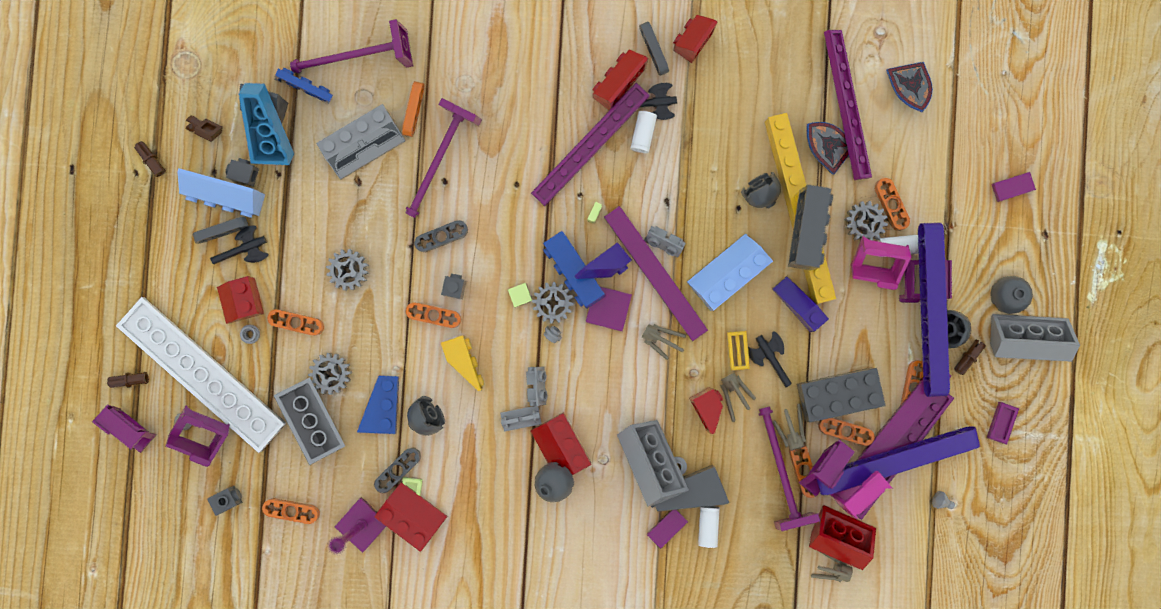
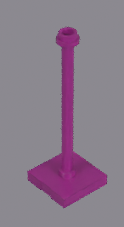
[290,19,413,74]
[405,98,482,218]
[758,406,820,531]
[329,497,386,554]

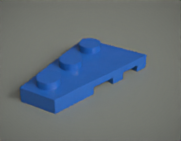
[274,68,333,104]
[357,375,399,434]

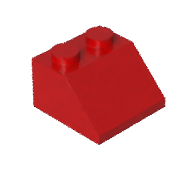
[673,15,718,63]
[217,276,264,324]
[689,387,723,435]

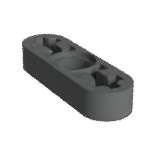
[639,21,669,76]
[192,217,249,244]
[414,220,468,252]
[374,448,421,493]

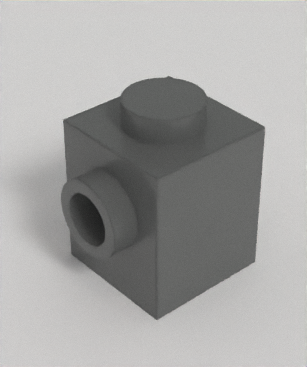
[226,158,259,187]
[441,273,467,300]
[207,486,243,516]

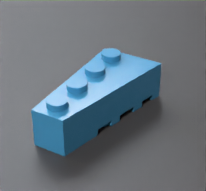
[239,83,294,165]

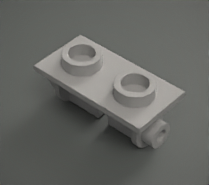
[644,226,686,258]
[526,367,548,406]
[500,406,542,432]

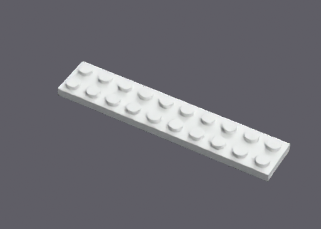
[116,297,286,453]

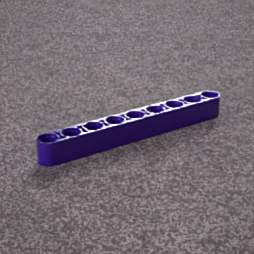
[918,222,950,397]
[816,426,980,495]

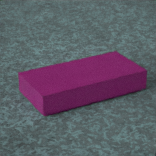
[991,172,1036,202]
[986,402,1019,445]
[647,510,688,549]

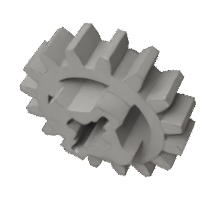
[844,201,888,241]
[326,249,369,291]
[532,282,574,324]
[308,353,352,395]

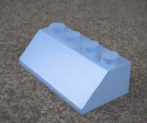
[177,168,265,218]
[687,234,773,311]

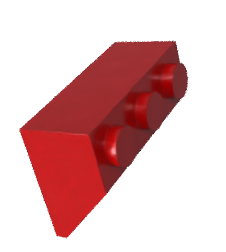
[592,49,648,111]
[530,412,591,475]
[374,482,448,552]
[809,505,876,570]

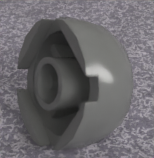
[741,172,781,208]
[990,276,1033,314]
[947,310,972,349]
[407,396,445,436]
[534,462,574,502]

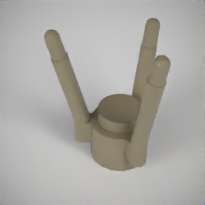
[642,324,686,360]
[720,373,756,422]
[773,403,806,451]
[811,552,853,582]

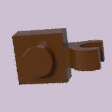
[186,115,222,142]

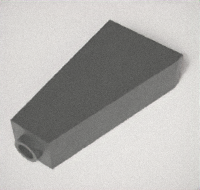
[651,465,729,511]

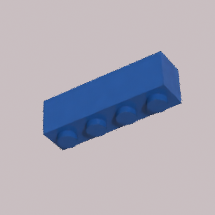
[543,231,605,309]

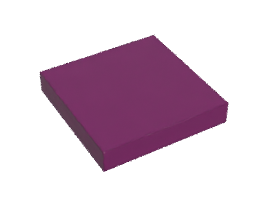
[586,287,632,332]

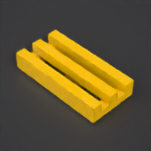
[727,331,750,371]

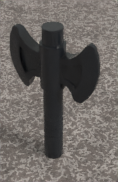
[640,83,677,120]
[210,226,269,265]
[748,331,792,388]

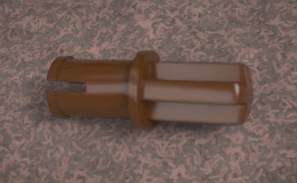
[134,141,166,177]
[954,340,986,375]
[107,372,149,388]

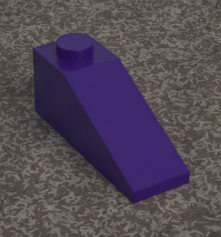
[575,242,632,279]
[772,277,829,332]

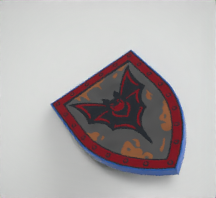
[886,62,933,112]
[807,122,849,175]

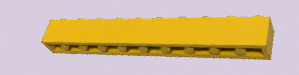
[765,113,836,304]

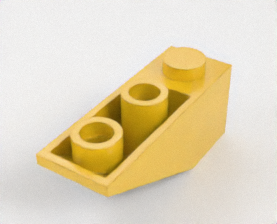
[441,335,484,391]

